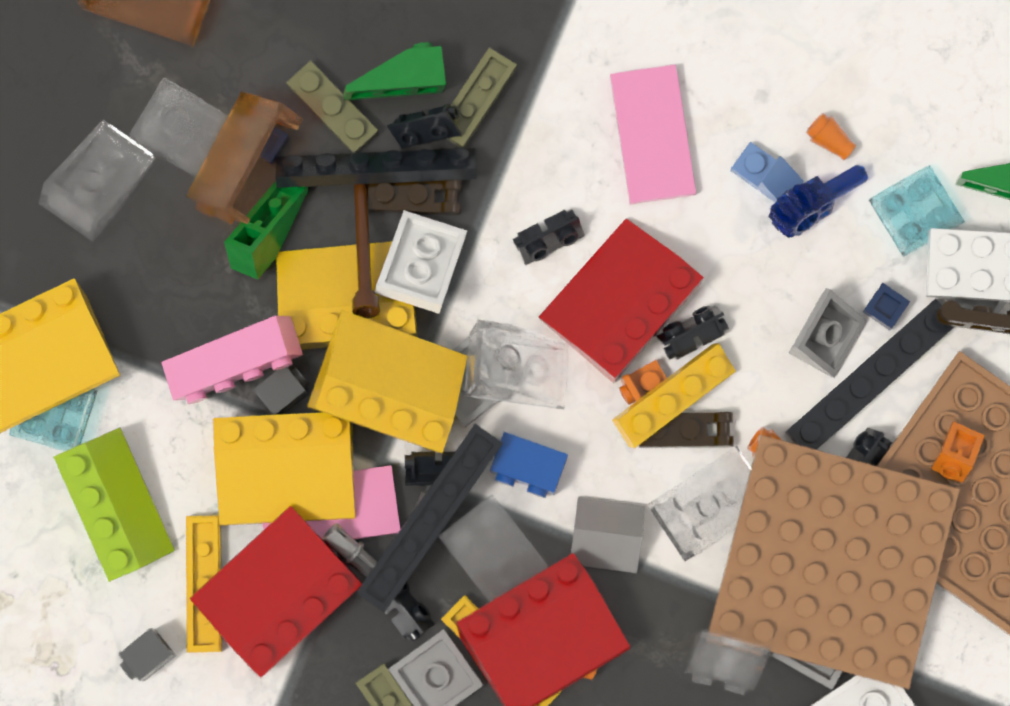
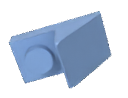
[730,142,804,209]

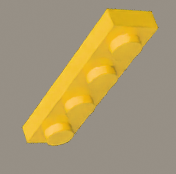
[612,343,736,448]

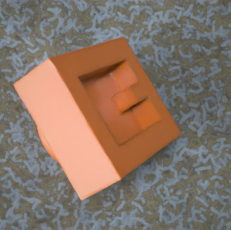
[619,360,666,405]
[932,421,985,483]

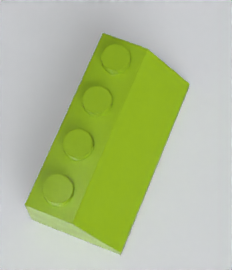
[53,427,175,582]

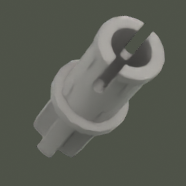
[322,523,377,577]

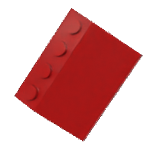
[538,218,704,383]
[189,505,362,679]
[456,553,630,706]

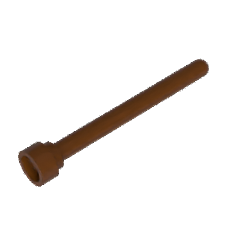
[352,184,380,319]

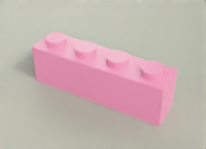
[161,316,303,404]

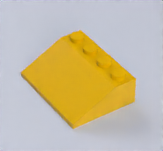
[276,241,417,350]
[0,278,120,433]
[307,310,468,453]
[213,412,355,526]

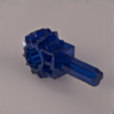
[768,165,868,238]

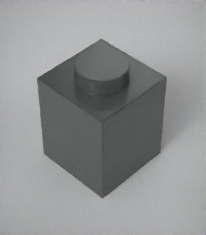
[253,367,308,415]
[118,628,176,681]

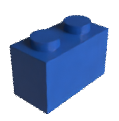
[490,432,568,498]

